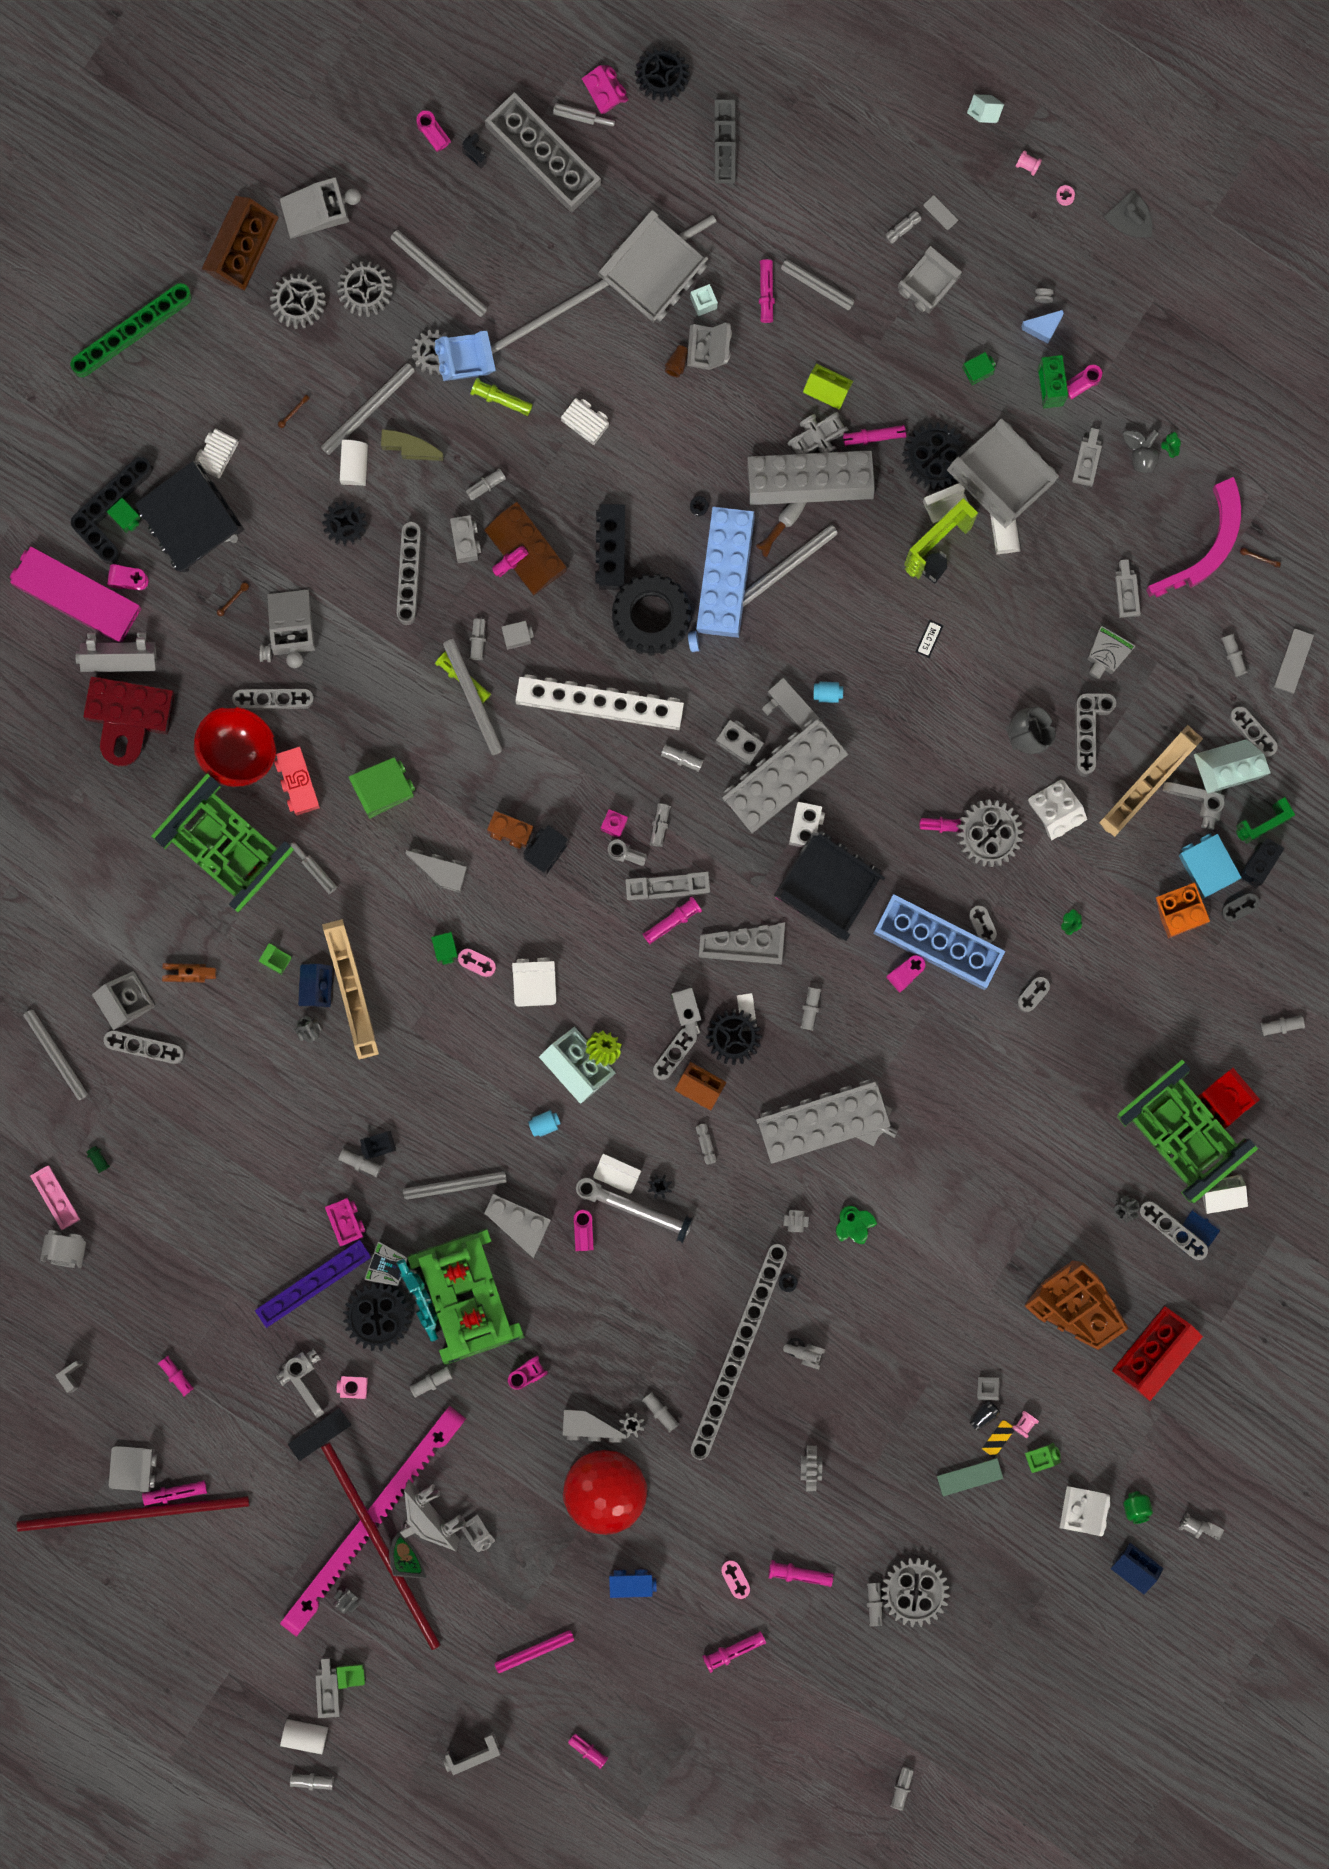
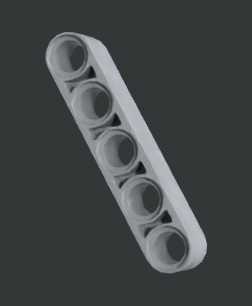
[397,522,421,625]

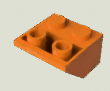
[1156,883,1210,938]

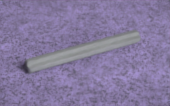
[24,1009,88,1100]
[403,1172,507,1200]

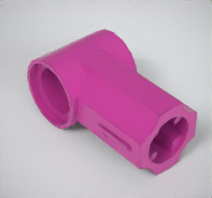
[417,111,451,152]
[1066,365,1102,400]
[573,1209,594,1251]

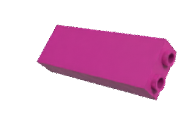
[10,546,141,643]

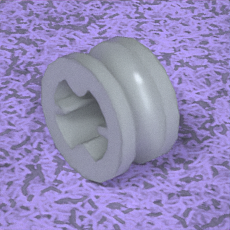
[1035,288,1054,303]
[260,643,272,662]

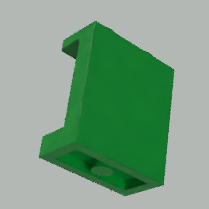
[1236,797,1295,844]

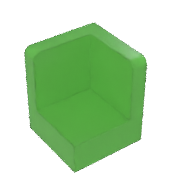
[259,943,291,975]
[337,1664,365,1689]

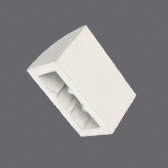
[340,440,368,486]
[990,514,1021,555]
[1202,1175,1248,1214]
[280,1719,328,1754]

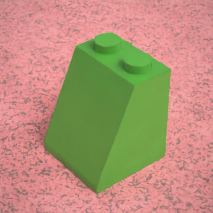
[349,758,415,819]

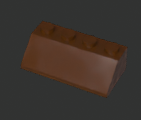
[202,196,279,291]
[484,502,567,596]

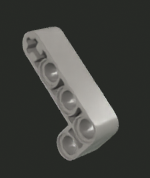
[1075,694,1116,777]

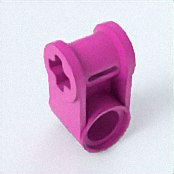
[107,564,149,591]
[886,955,925,993]
[508,1355,548,1390]

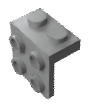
[687,323,732,370]
[109,1446,157,1492]

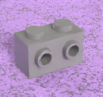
[450,515,481,563]

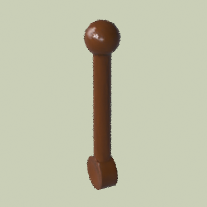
[278,395,310,428]
[1240,548,1281,568]
[217,583,249,617]

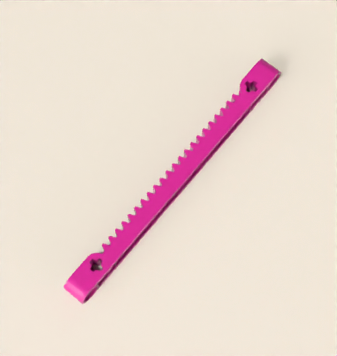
[280,1406,467,1637]

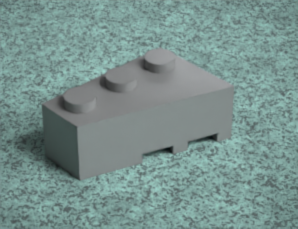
[485,1194,551,1258]

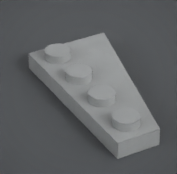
[699,922,785,965]

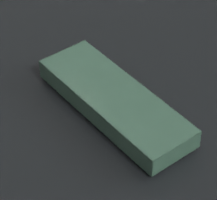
[936,1458,1003,1496]

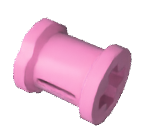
[1016,150,1042,176]
[1012,1411,1039,1439]

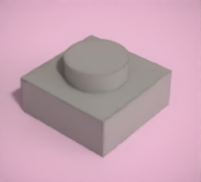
[977,1377,1000,1400]

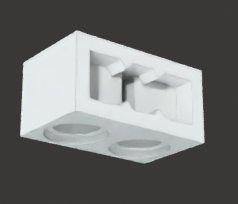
[789,802,825,847]

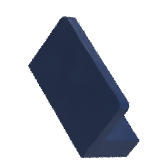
[298,964,333,1008]

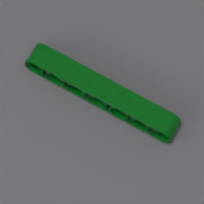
[70,283,192,378]

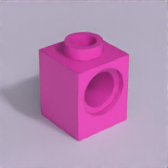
[601,809,628,839]

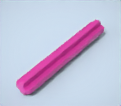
[495,1630,574,1673]

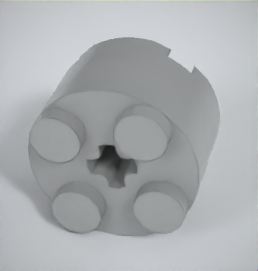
[40,1230,86,1268]

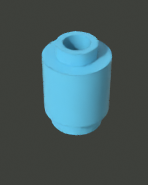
[813,681,843,703]
[528,1110,561,1137]

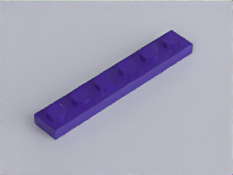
[255,1240,372,1328]

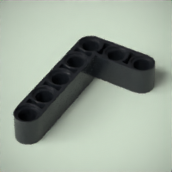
[71,457,152,565]

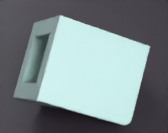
[967,94,1004,123]
[690,284,718,316]

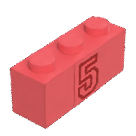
[274,747,320,816]

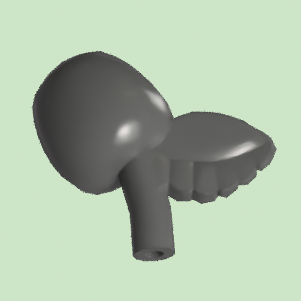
[1123,429,1159,473]

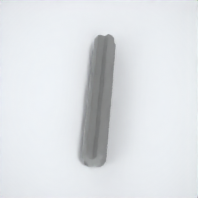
[781,259,854,310]

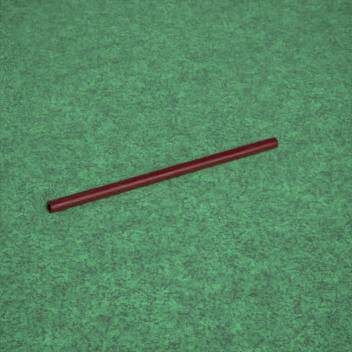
[321,1442,441,1650]
[17,1496,250,1532]

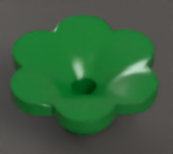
[1161,432,1181,458]
[1061,909,1082,935]

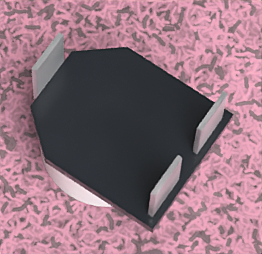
[922,552,947,584]

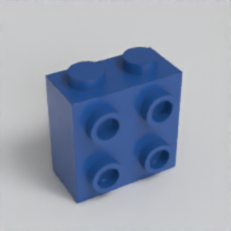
[609,1569,657,1598]

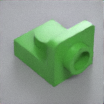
[1025,1443,1061,1473]

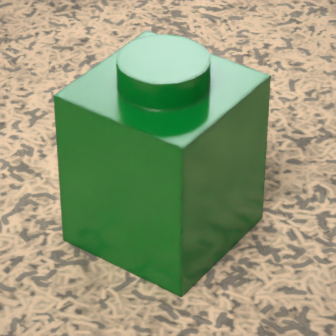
[962,352,996,385]
[107,498,141,533]
[431,932,458,965]

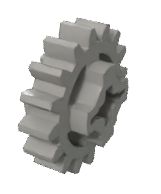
[412,330,447,375]
[801,1445,822,1491]

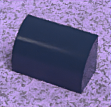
[1111,1543,1164,1594]

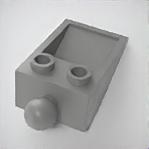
[280,177,361,238]
[267,590,315,668]

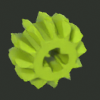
[585,1030,622,1067]

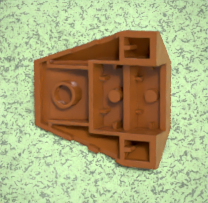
[1025,1260,1128,1350]

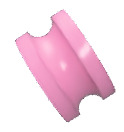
[1056,185,1075,206]

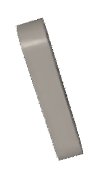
[1230,707,1277,757]
[653,1028,697,1080]

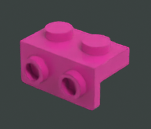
[582,65,628,114]
[325,1198,366,1247]

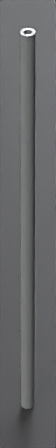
[491,215,716,354]

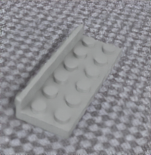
[722,718,849,834]
[756,1079,891,1164]

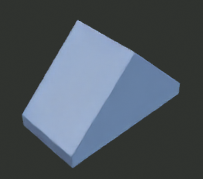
[1021,310,1064,343]

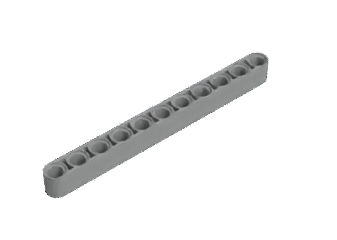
[690,1244,787,1460]

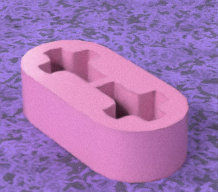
[458,949,496,977]
[721,1560,750,1599]

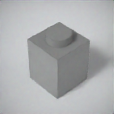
[502,621,534,650]

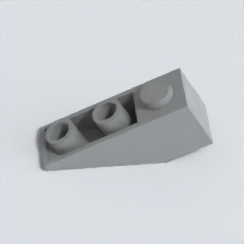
[406,848,467,893]
[563,1410,626,1443]

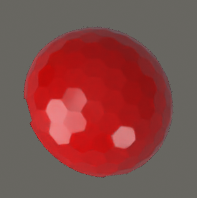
[194,707,276,787]
[563,1450,647,1535]

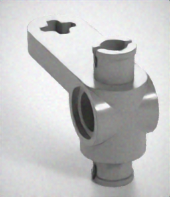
[1162,782,1225,830]
[275,1348,324,1418]

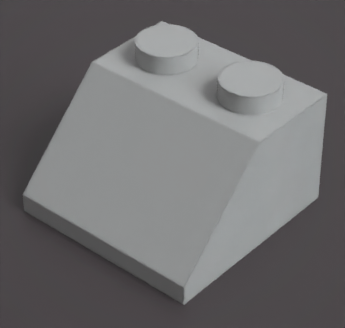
[92,971,155,1030]

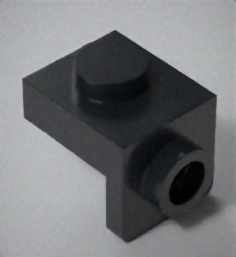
[360,1131,397,1159]

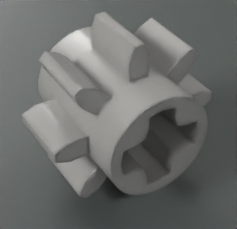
[783,1210,809,1232]
[620,1413,644,1438]

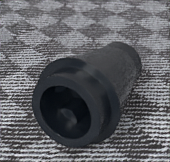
[969,1400,1000,1431]

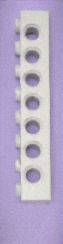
[516,675,684,730]

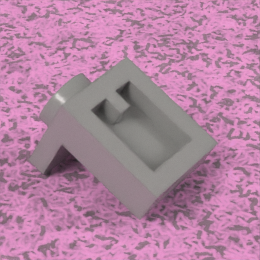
[462,1515,495,1552]

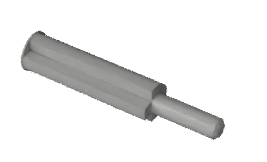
[553,103,615,127]
[291,842,338,895]

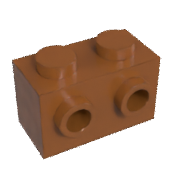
[487,811,534,849]
[675,1062,727,1111]

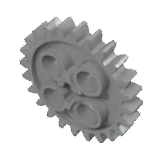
[956,800,1023,867]
[881,1558,950,1627]

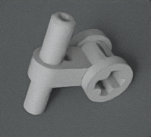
[783,1344,825,1370]

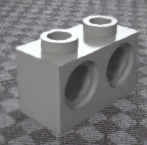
[716,720,764,766]

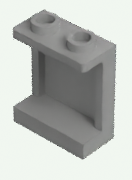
[898,246,962,314]
[443,1732,502,1775]

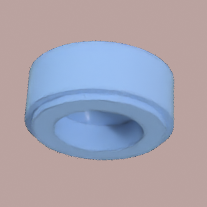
[688,631,699,652]

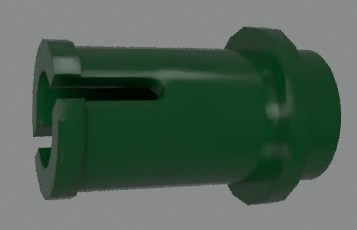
[86,1146,110,1174]

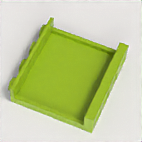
[904,498,978,579]

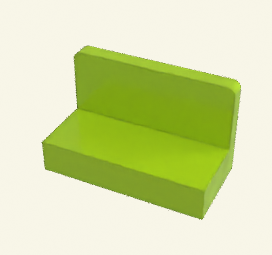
[803,363,853,409]

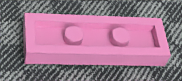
[30,1165,81,1230]

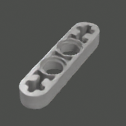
[232,689,314,710]
[103,1031,184,1064]
[1140,1200,1208,1260]

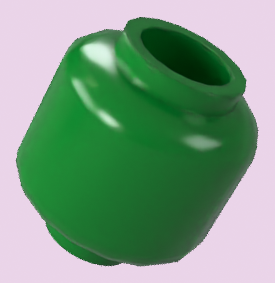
[1123,1491,1153,1524]

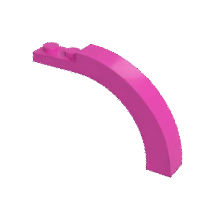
[1146,477,1241,598]

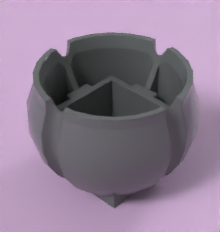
[1006,707,1056,754]

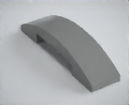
[625,872,710,900]

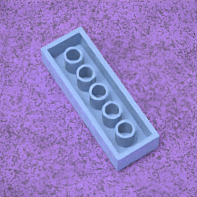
[696,507,755,638]
[873,894,1005,990]

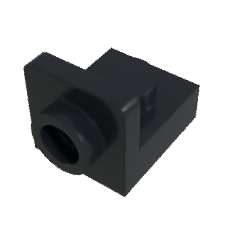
[462,133,486,168]

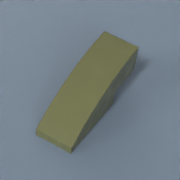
[381,429,444,461]

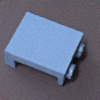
[435,331,496,381]

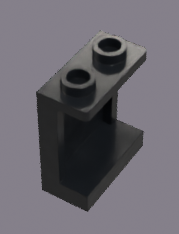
[1240,838,1285,889]

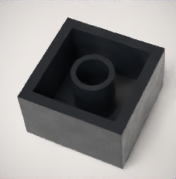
[523,825,569,878]

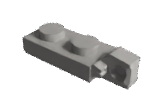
[1072,428,1102,487]
[1115,559,1141,618]
[316,1657,340,1718]

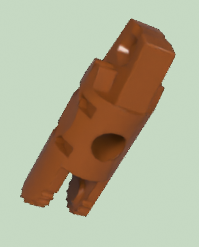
[162,963,216,983]

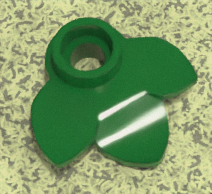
[836,1206,877,1244]

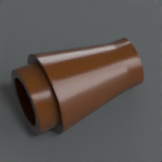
[665,345,688,378]

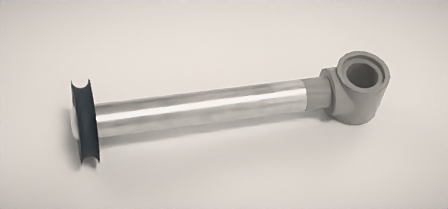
[576,1178,694,1244]

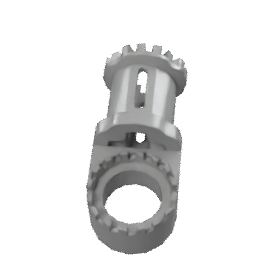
[1179,1512,1224,1540]

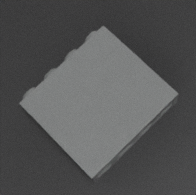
[597,210,708,323]
[947,418,1059,528]

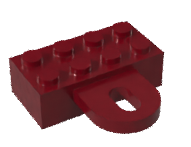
[83,677,175,767]

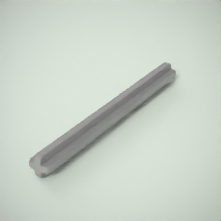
[391,230,487,317]
[321,363,415,455]
[743,525,838,607]
[443,639,503,755]

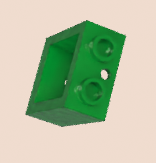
[1037,355,1068,409]

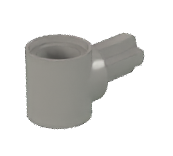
[608,840,647,866]

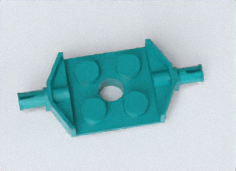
[397,1259,438,1342]

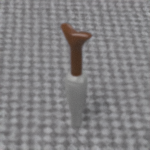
[756,502,807,557]

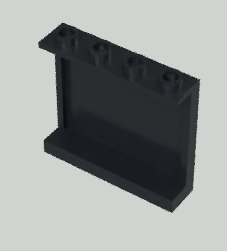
[135,461,245,572]
[774,831,885,941]

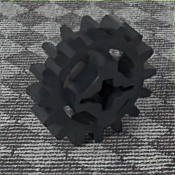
[322,500,367,546]

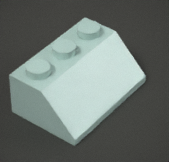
[1194,739,1270,794]
[539,1027,616,1104]

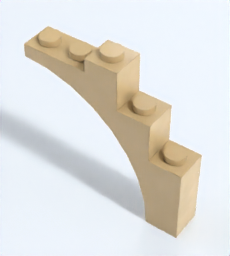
[1099,725,1203,837]
[322,919,379,1059]

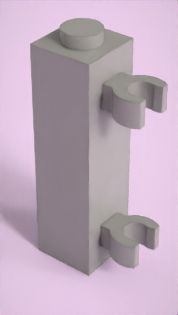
[76,632,157,672]
[762,678,833,734]

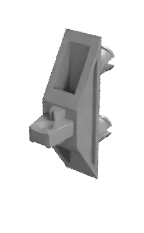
[400,1479,466,1551]

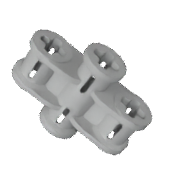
[787,412,849,454]

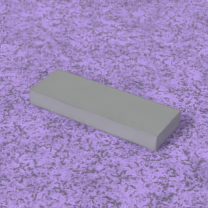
[1274,628,1314,694]

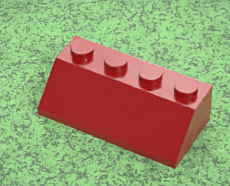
[1112,1306,1203,1401]

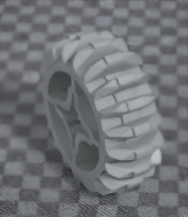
[337,261,393,317]
[270,273,326,329]

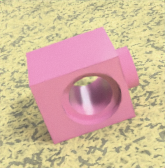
[337,1376,368,1399]

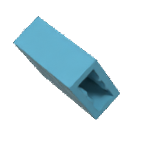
[1179,833,1241,899]

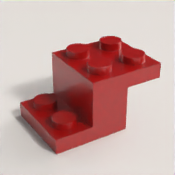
[1181,1068,1260,1129]

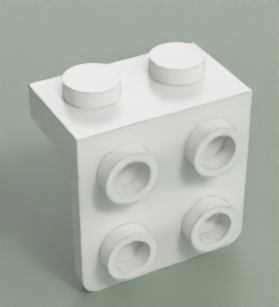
[1028,780,1087,840]
[512,958,556,1007]
[1060,1486,1110,1536]

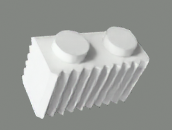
[561,398,609,445]
[195,428,239,479]

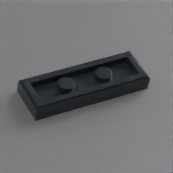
[288,1408,352,1462]

